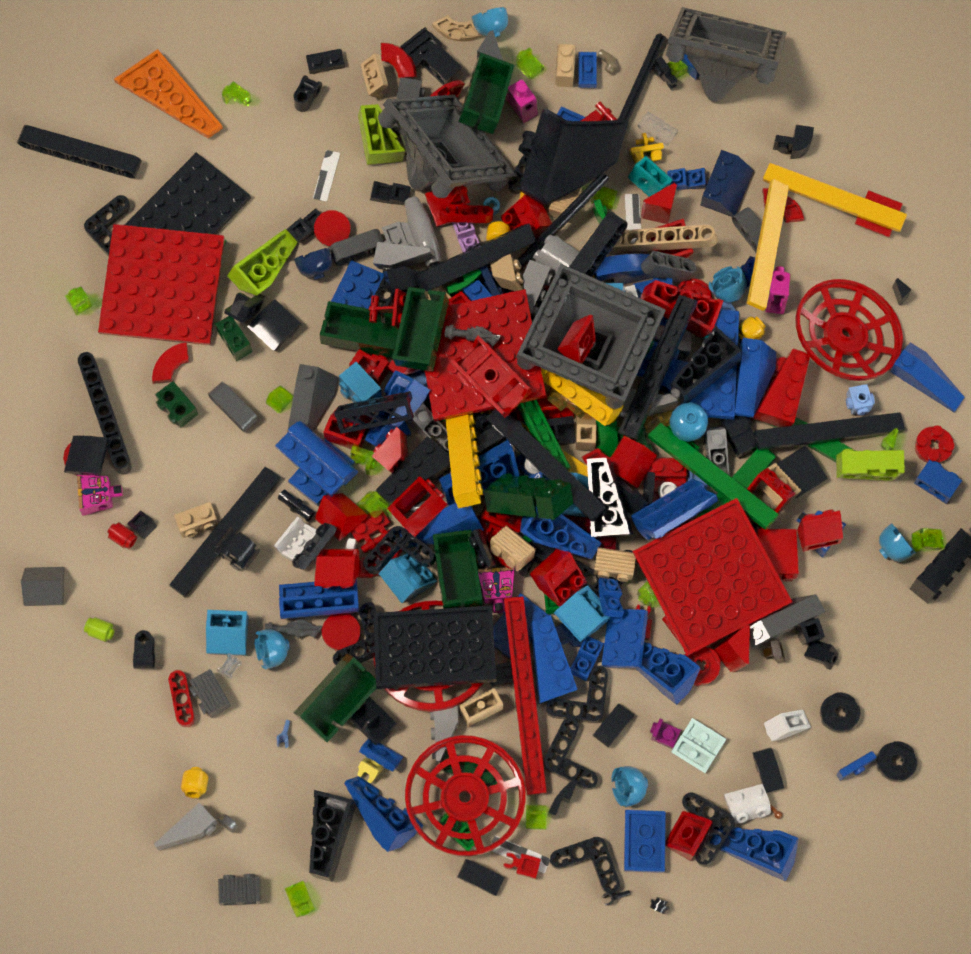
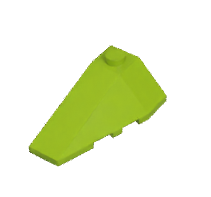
[227,229,298,295]

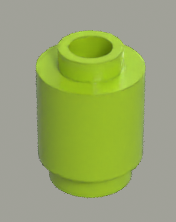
[84,617,115,642]

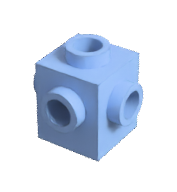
[846,384,875,416]

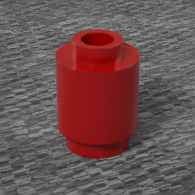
[107,522,137,549]

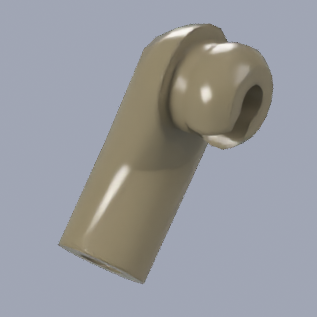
[597,49,617,73]

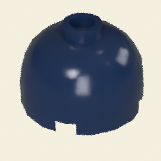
[294,248,332,280]

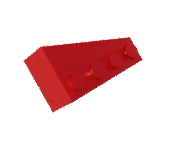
[640,280,724,338]
[752,348,810,427]

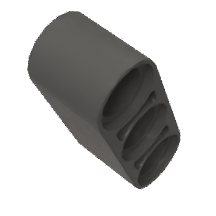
[732,207,778,253]
[329,229,384,266]
[641,251,696,282]
[208,382,259,432]

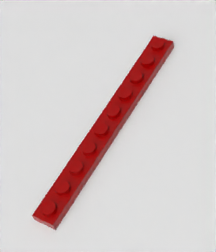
[504,596,547,796]

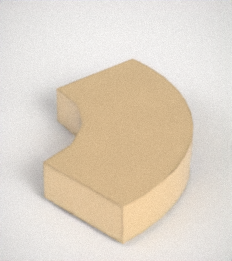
[432,15,481,42]

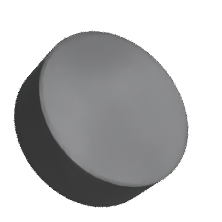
[218,814,238,833]

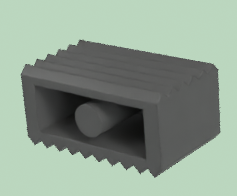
[189,669,231,718]
[218,874,261,906]

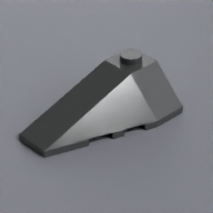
[287,364,338,433]
[749,594,826,649]

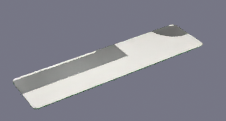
[313,150,340,201]
[625,194,641,243]
[491,835,550,873]

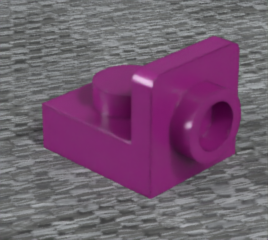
[649,718,681,749]

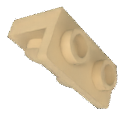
[361,53,388,98]
[174,502,218,538]

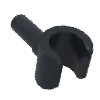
[602,890,630,906]

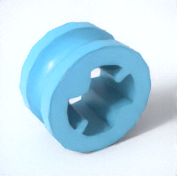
[483,197,500,216]

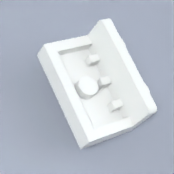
[274,517,316,561]
[724,784,771,824]

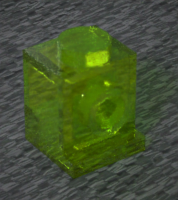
[65,286,92,316]
[637,581,658,607]

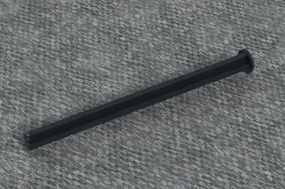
[618,33,666,122]
[517,173,609,271]

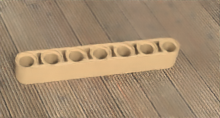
[588,225,718,254]

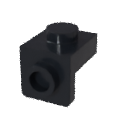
[804,641,838,670]

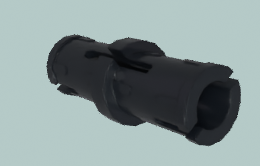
[278,490,315,522]

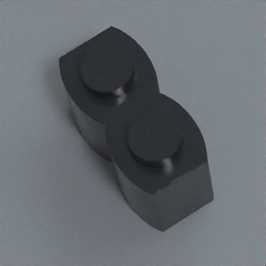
[721,415,757,458]

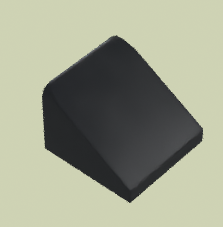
[892,278,911,305]
[127,510,157,539]

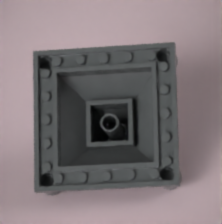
[666,7,787,101]
[378,95,518,198]
[516,264,665,409]

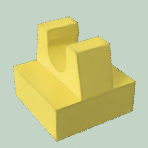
[357,757,384,783]

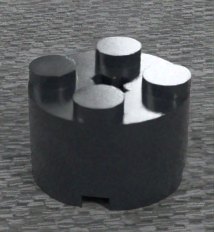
[214,527,260,571]

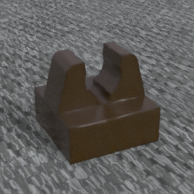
[763,639,786,663]

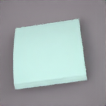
[671,718,726,773]

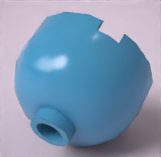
[472,7,508,37]
[709,266,747,303]
[669,402,708,442]
[879,523,916,562]
[254,629,290,670]
[611,766,648,807]

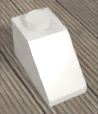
[764,710,811,741]

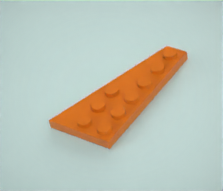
[114,49,223,138]

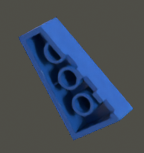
[439,441,519,505]
[530,615,578,704]

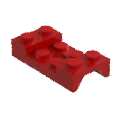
[451,335,533,418]
[647,458,688,533]

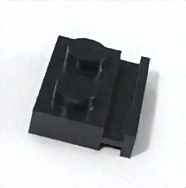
[400,27,442,68]

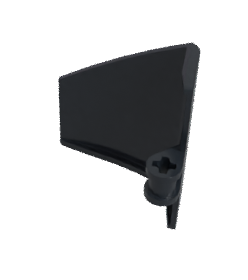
[518,109,628,205]

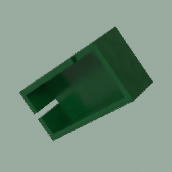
[458,52,515,134]
[392,287,449,372]
[320,301,398,358]
[484,474,573,520]
[433,530,482,609]
[293,654,376,743]

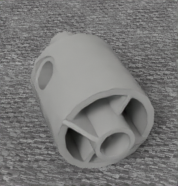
[533,234,580,279]

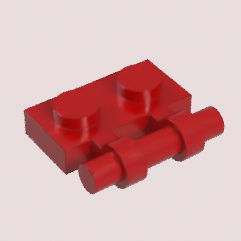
[350,507,396,553]

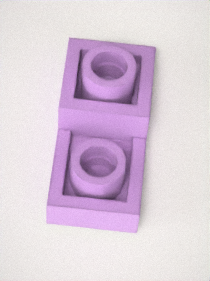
[452,222,479,252]

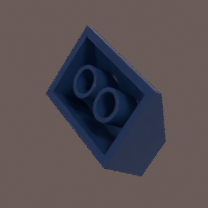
[700,150,754,217]

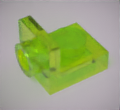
[516,47,544,80]
[222,81,252,106]
[591,187,618,210]
[350,446,377,475]
[356,491,388,518]
[911,528,944,552]
[285,880,315,917]

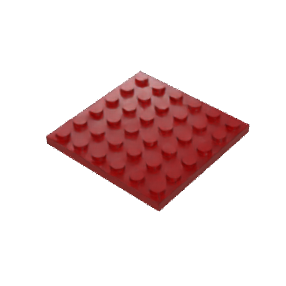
[98,224,225,345]
[425,289,547,421]
[632,498,792,656]

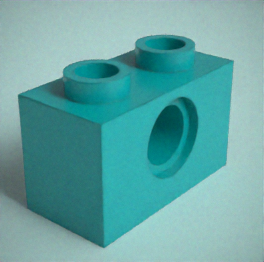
[628,156,673,197]

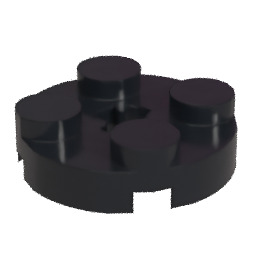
[820,692,860,733]
[876,741,918,782]

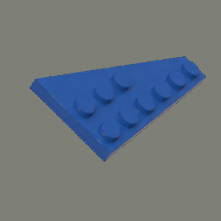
[690,310,739,420]

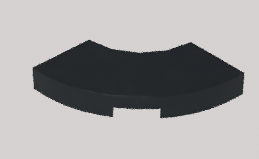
[643,472,655,506]

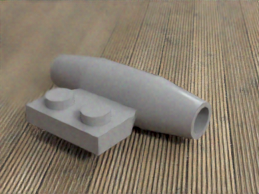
[382,197,441,268]

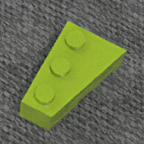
[358,104,405,165]
[836,449,905,481]

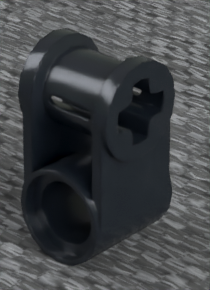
[293,75,322,112]
[133,630,155,669]

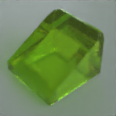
[667,60,688,78]
[266,386,293,413]
[880,428,898,450]
[526,805,546,829]

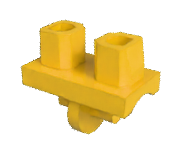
[628,133,664,164]

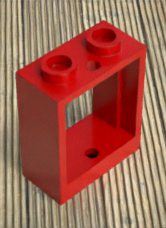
[746,468,796,529]
[387,476,448,537]

